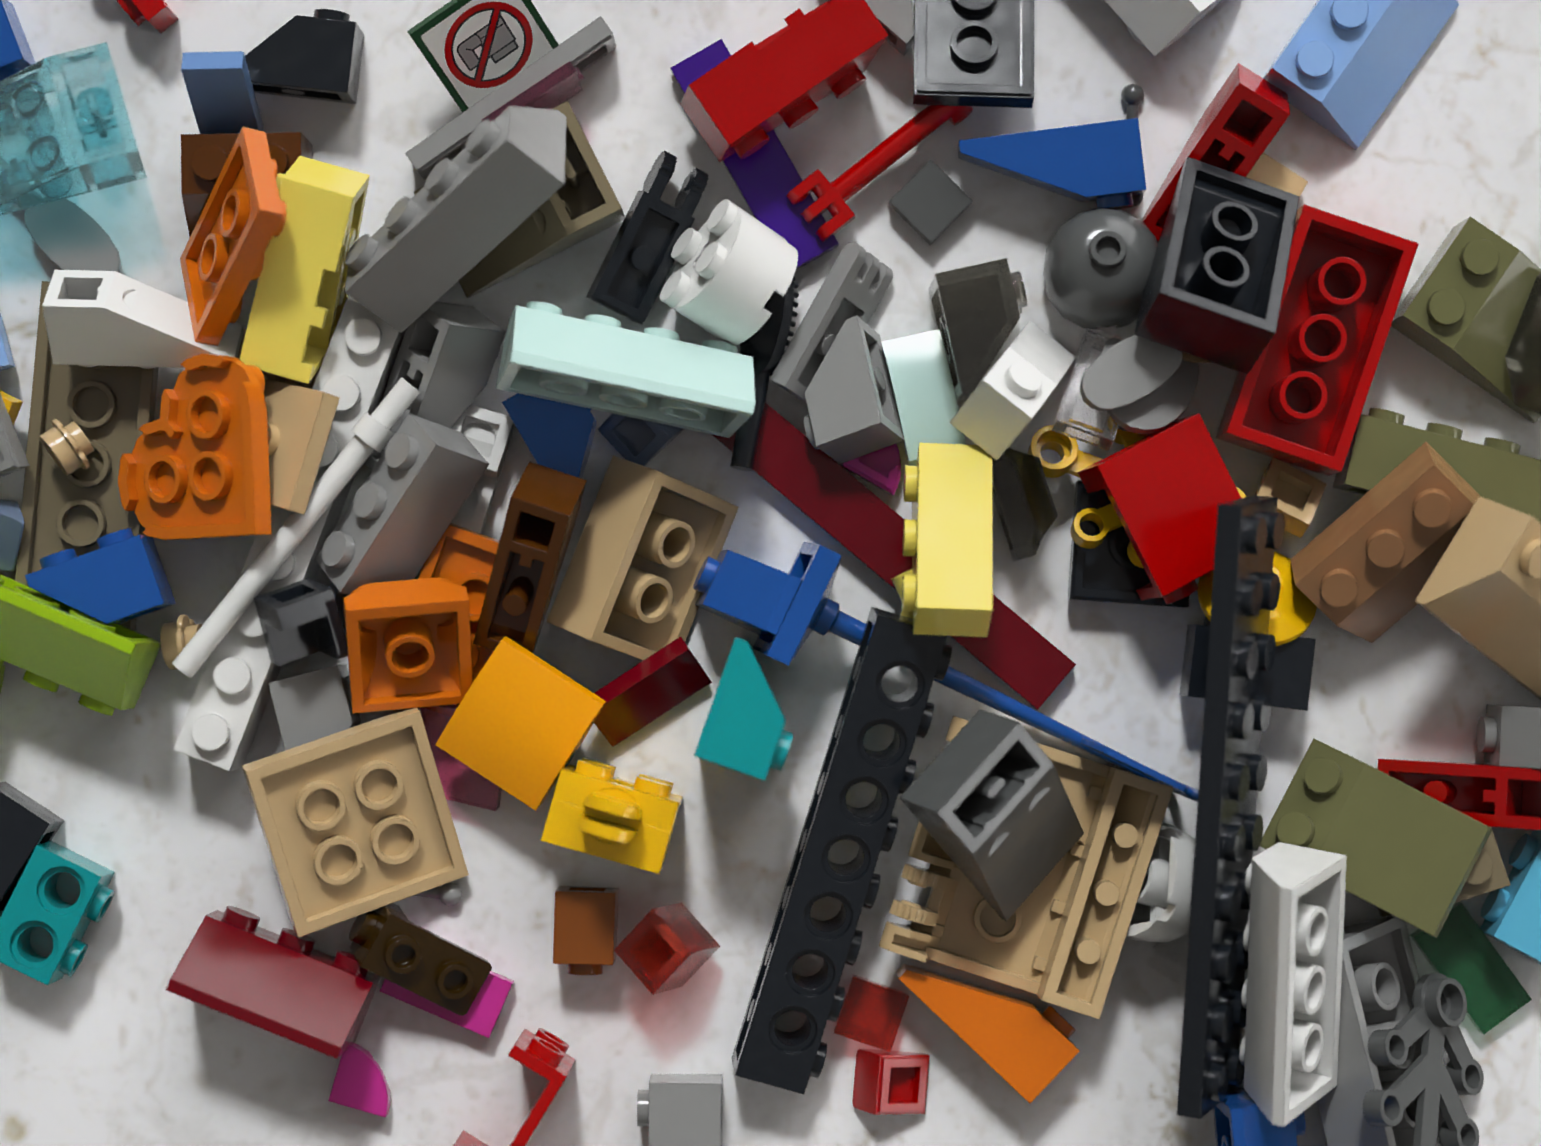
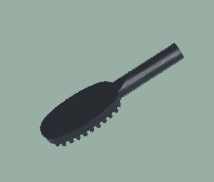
[730,277,799,471]

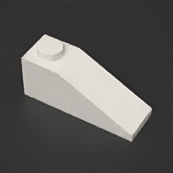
[949,321,1076,460]

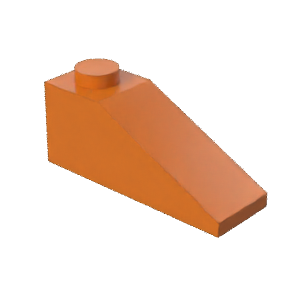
[896,963,1079,1103]

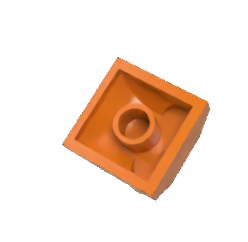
[344,578,473,714]

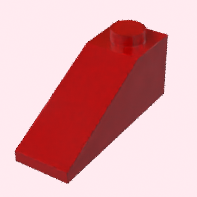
[1142,63,1290,241]
[1378,759,1541,830]

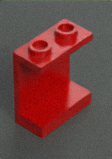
[1078,413,1241,604]
[454,1028,575,1146]

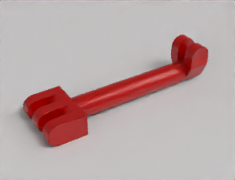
[786,105,973,242]

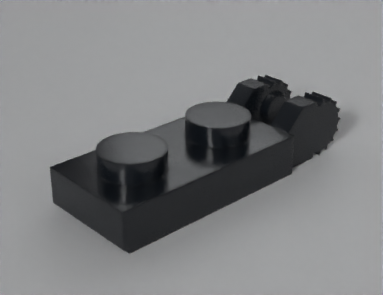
[586,150,709,325]

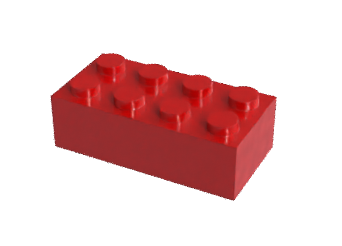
[1216,204,1419,476]

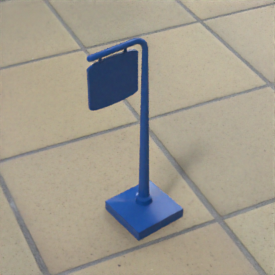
[753,542,1199,802]

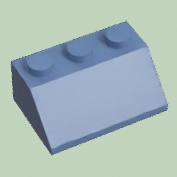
[1263,0,1459,150]

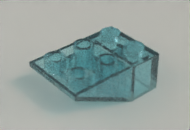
[0,42,147,216]

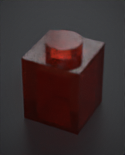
[614,902,720,995]

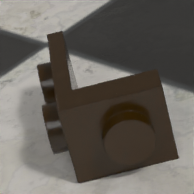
[349,903,492,1016]

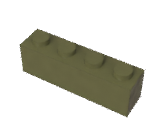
[1333,408,1541,523]

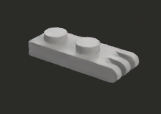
[769,242,893,404]

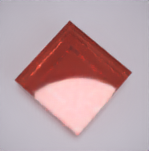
[833,974,909,1052]

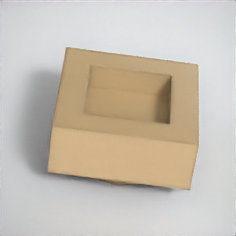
[1255,457,1327,538]

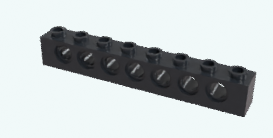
[732,607,952,1094]

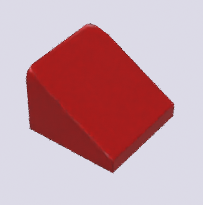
[852,1049,930,1115]

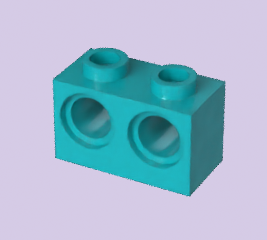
[0,841,115,985]

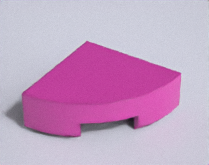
[842,443,901,496]
[328,1043,391,1118]

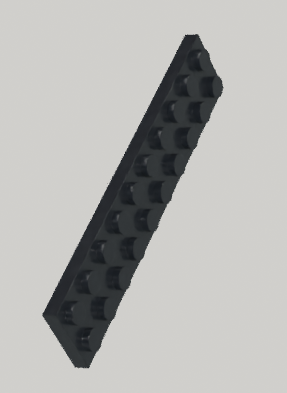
[1177,495,1284,1119]

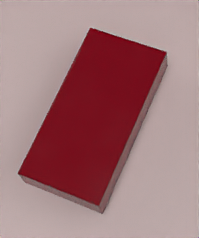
[594,636,712,747]

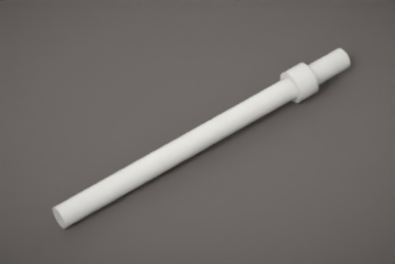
[172,377,420,678]

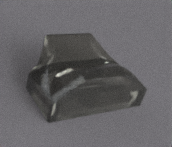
[992,447,1058,562]

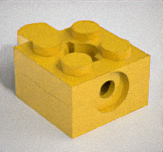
[541,757,683,874]

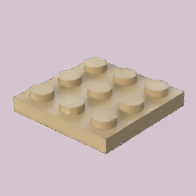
[242,708,469,938]

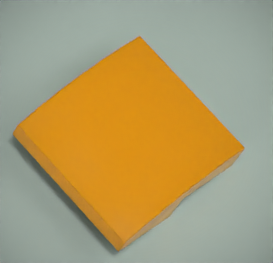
[435,636,607,811]

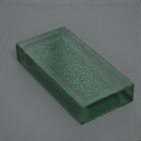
[1409,902,1532,1034]

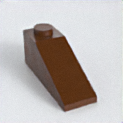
[473,461,587,654]

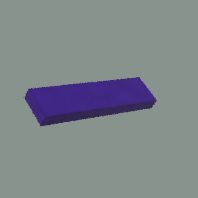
[670,39,839,270]

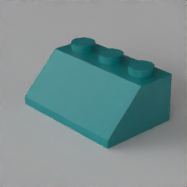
[694,637,793,781]

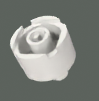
[660,199,798,345]

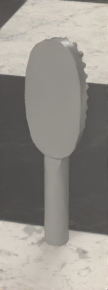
[0,155,121,273]
[1080,335,1183,411]

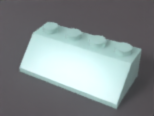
[496,301,755,438]

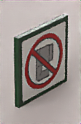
[407,0,559,113]

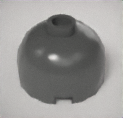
[1043,207,1158,330]

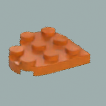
[118,353,272,540]

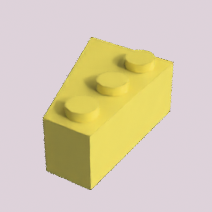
[239,156,370,384]
[902,443,992,637]

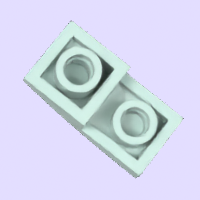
[882,329,966,466]

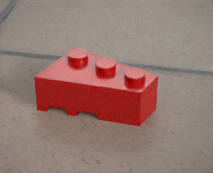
[680,0,888,163]

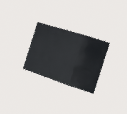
[1134,157,1299,374]

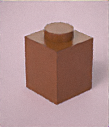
[553,886,619,975]

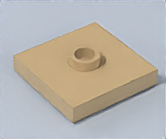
[263,379,339,515]

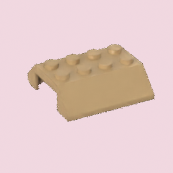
[879,716,1173,1019]

